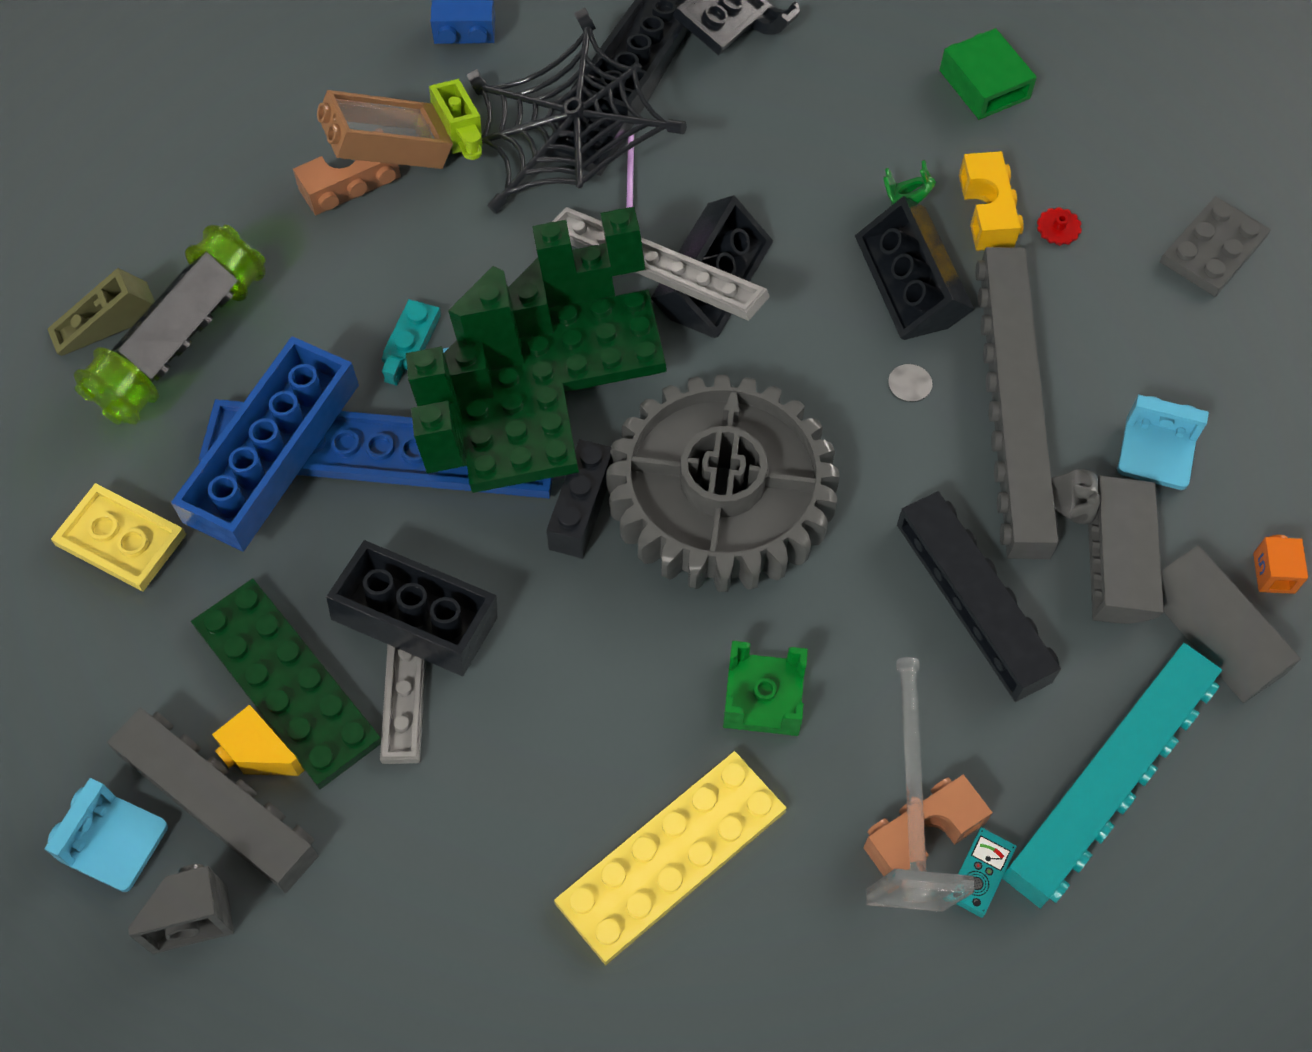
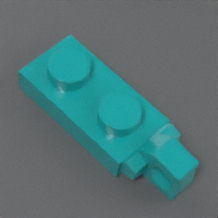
[381,299,441,386]

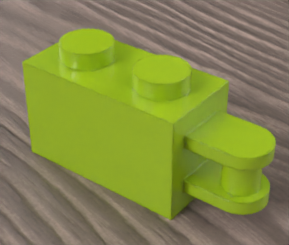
[429,79,482,160]

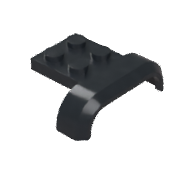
[673,0,800,56]

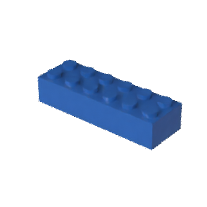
[171,336,359,552]

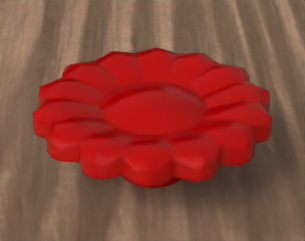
[1037,207,1082,246]

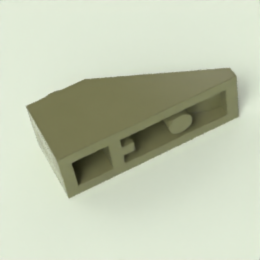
[47,268,155,356]

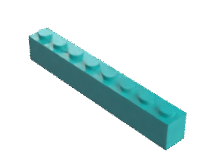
[1002,643,1222,909]

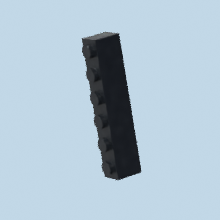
[897,491,1061,702]

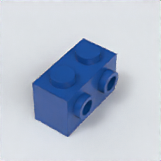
[430,0,495,44]

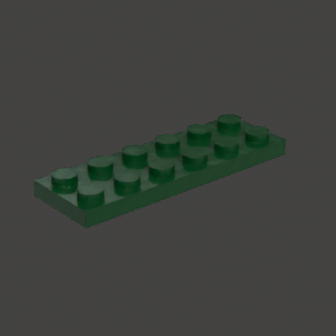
[191,578,381,790]

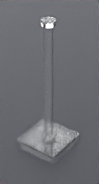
[866,657,975,912]

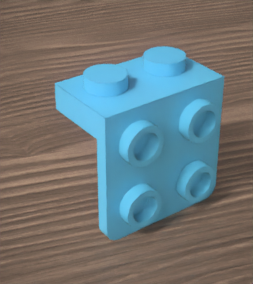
[1117,394,1209,490]
[44,778,168,892]

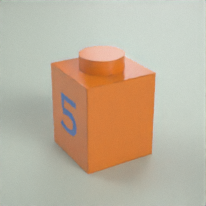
[1253,535,1308,594]

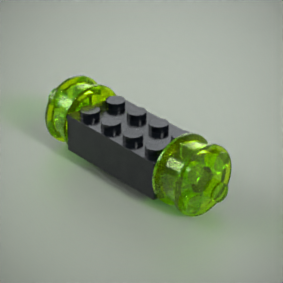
[74,224,266,425]

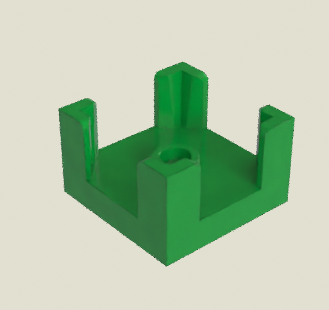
[723,641,808,736]

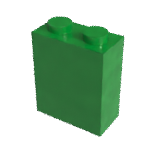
[939,28,1037,120]

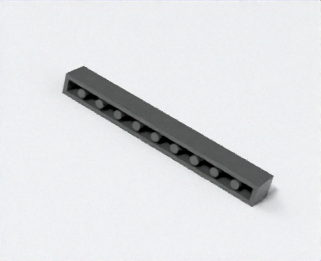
[975,247,1058,559]

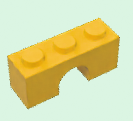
[959,151,1024,251]

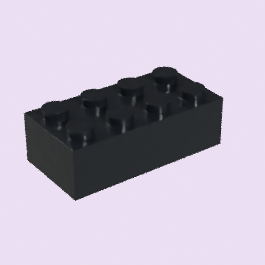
[326,540,498,676]

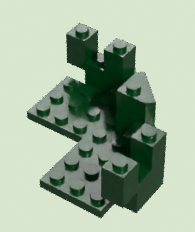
[406,207,667,493]

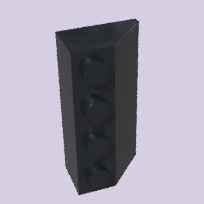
[651,195,773,338]
[855,196,975,340]

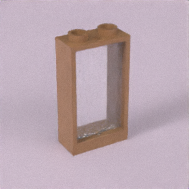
[317,90,453,169]

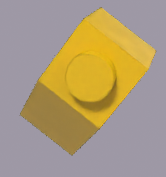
[212,705,304,776]

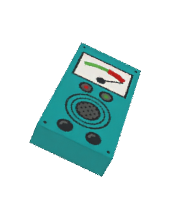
[946,827,1017,918]

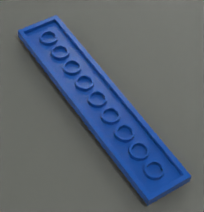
[199,399,553,499]

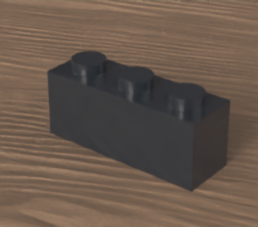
[546,439,612,559]

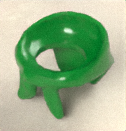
[884,160,936,206]

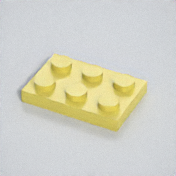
[51,483,186,592]

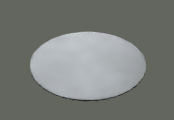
[888,364,932,402]

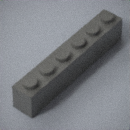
[107,707,319,893]

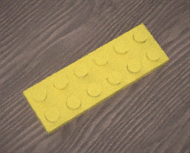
[554,751,787,966]

